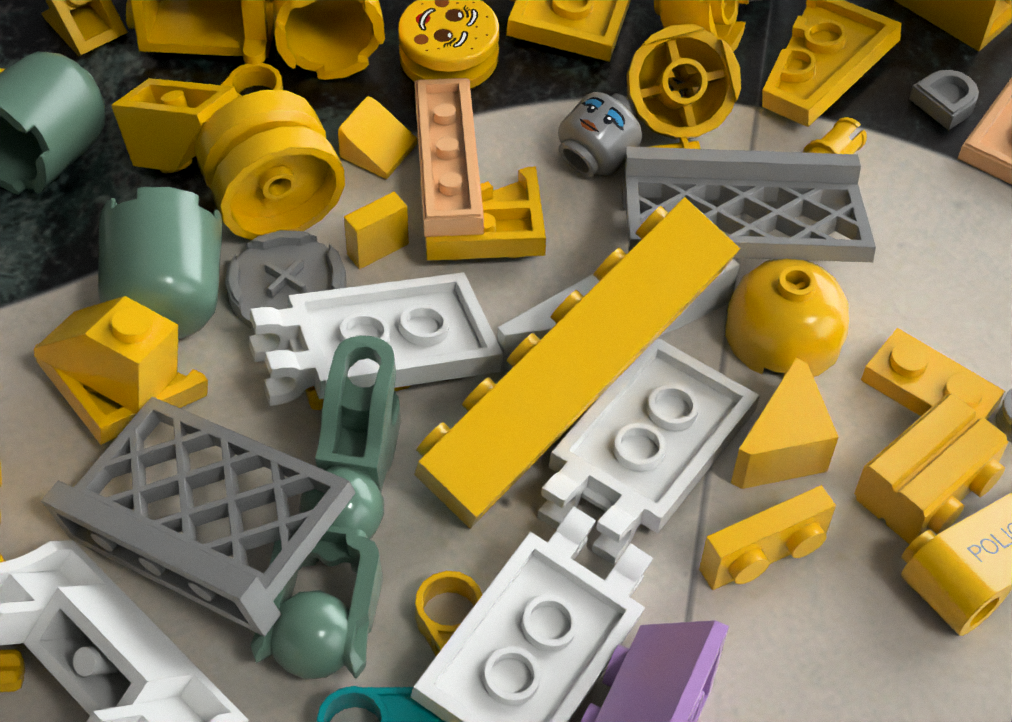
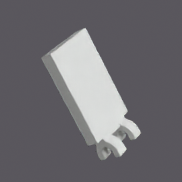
[249,272,503,406]
[538,338,760,565]
[410,506,653,722]

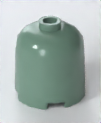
[0,51,106,195]
[98,187,222,339]

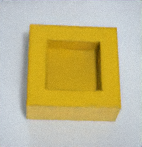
[344,191,409,270]

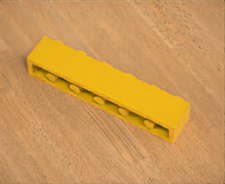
[414,197,741,529]

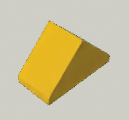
[731,358,839,489]

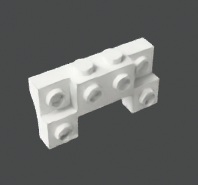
[0,540,249,722]

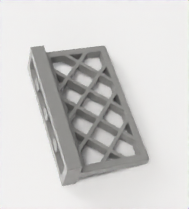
[622,146,876,263]
[41,396,356,637]

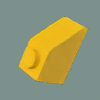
[111,78,238,173]
[34,296,179,414]

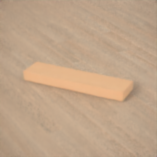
[414,78,484,237]

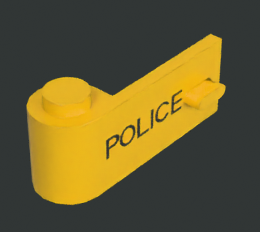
[901,493,1012,636]

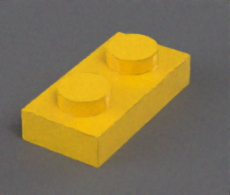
[861,328,1005,420]
[699,485,836,590]

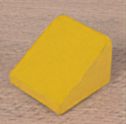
[338,96,418,179]

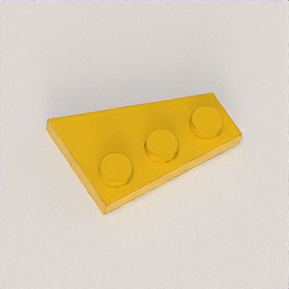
[762,0,902,127]

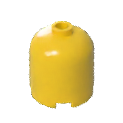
[273,0,385,80]

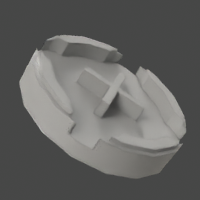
[225,230,346,329]

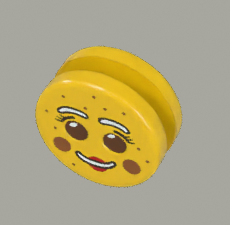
[398,0,499,89]

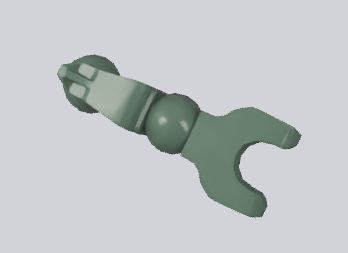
[250,335,401,680]

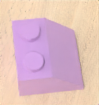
[581,620,729,722]

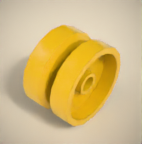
[195,90,345,240]

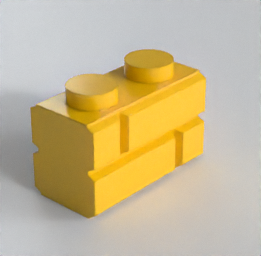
[854,393,1008,544]

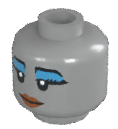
[558,92,642,177]

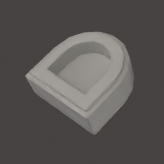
[909,70,979,130]

